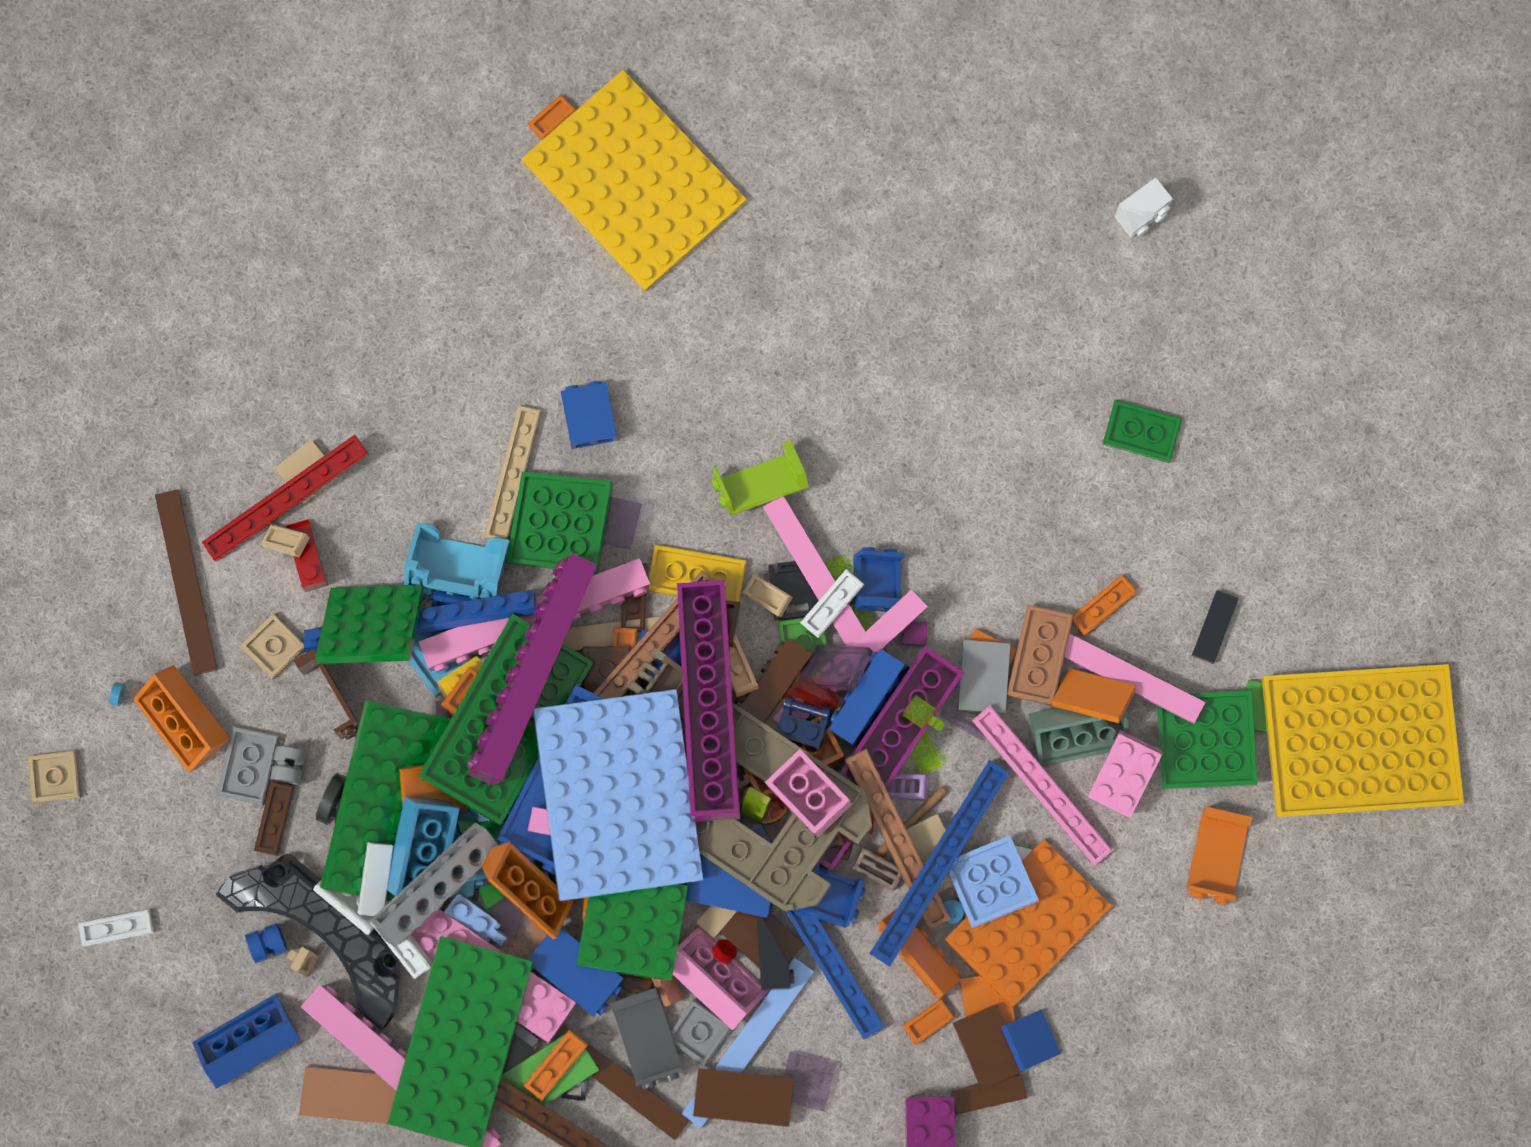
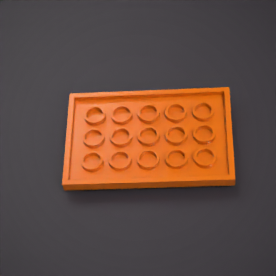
[944,839,1112,1008]

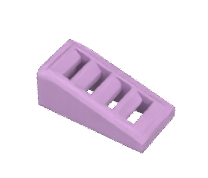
[888,774,929,801]

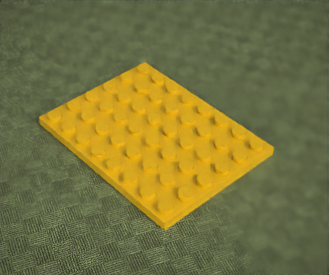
[521,70,747,292]
[1262,664,1464,818]

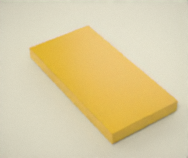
[647,545,747,602]

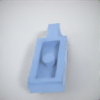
[444,892,507,945]

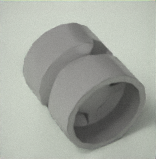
[270,746,307,785]

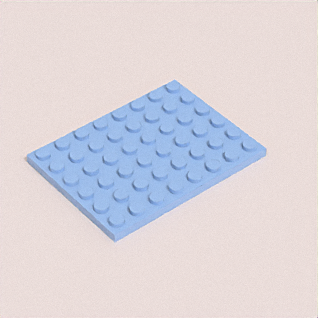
[533,690,703,901]

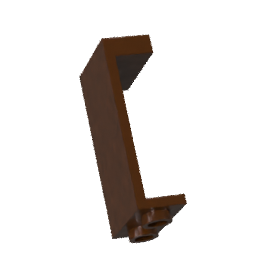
[293,649,359,740]

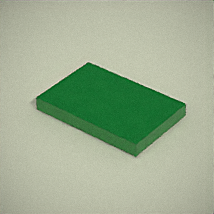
[1102,400,1182,463]

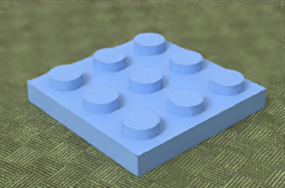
[948,835,1038,929]

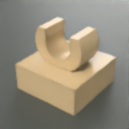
[286,947,319,977]

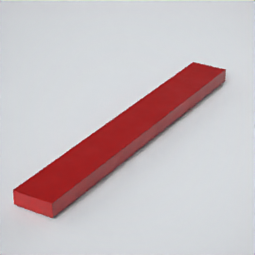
[202,435,369,562]

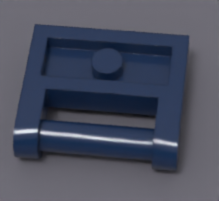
[776,696,833,750]

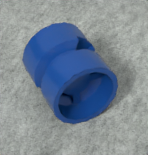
[245,923,288,963]

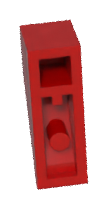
[286,519,328,592]

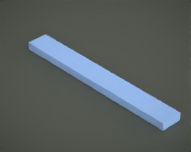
[682,958,814,1128]

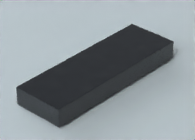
[1191,590,1238,664]

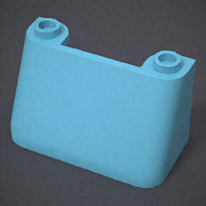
[404,522,509,600]

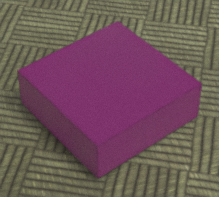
[902,621,928,646]

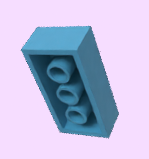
[387,796,460,896]

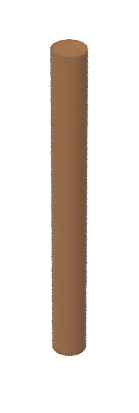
[875,787,947,856]

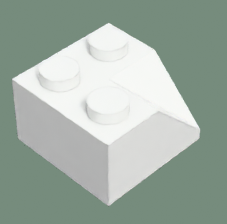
[1114,178,1173,238]

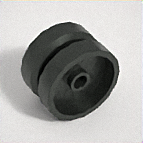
[316,773,346,825]

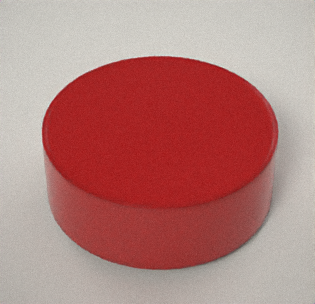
[712,939,737,964]

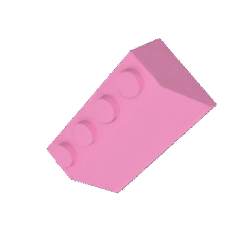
[673,926,769,1030]

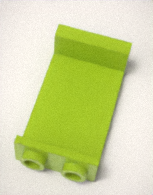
[711,440,809,516]

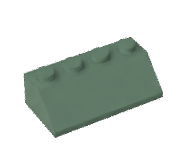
[1029,708,1130,767]

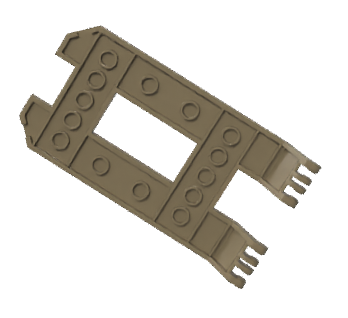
[627,648,873,912]

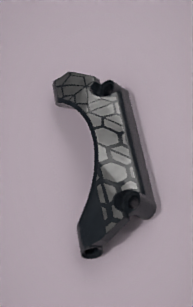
[216,854,402,1030]

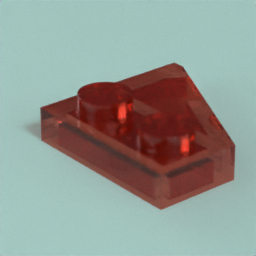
[782,677,843,712]

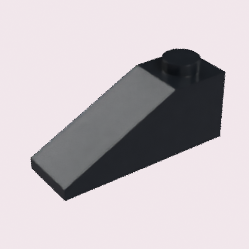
[757,917,794,991]

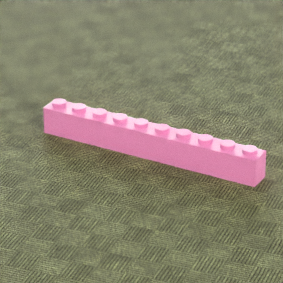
[419,558,650,673]
[301,985,502,1147]

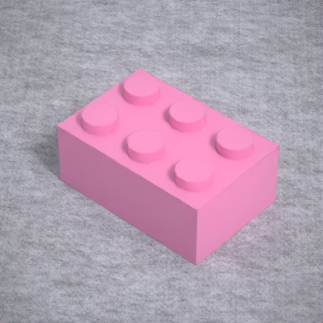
[1088,730,1163,818]
[765,749,852,838]

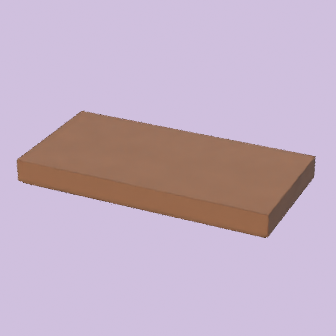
[1007,604,1074,706]
[299,1067,396,1124]

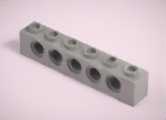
[370,822,499,948]

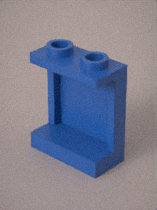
[561,381,617,449]
[853,547,905,612]
[795,863,865,928]

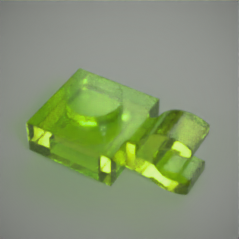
[902,695,945,732]

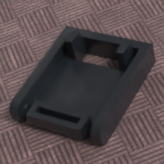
[768,561,819,621]

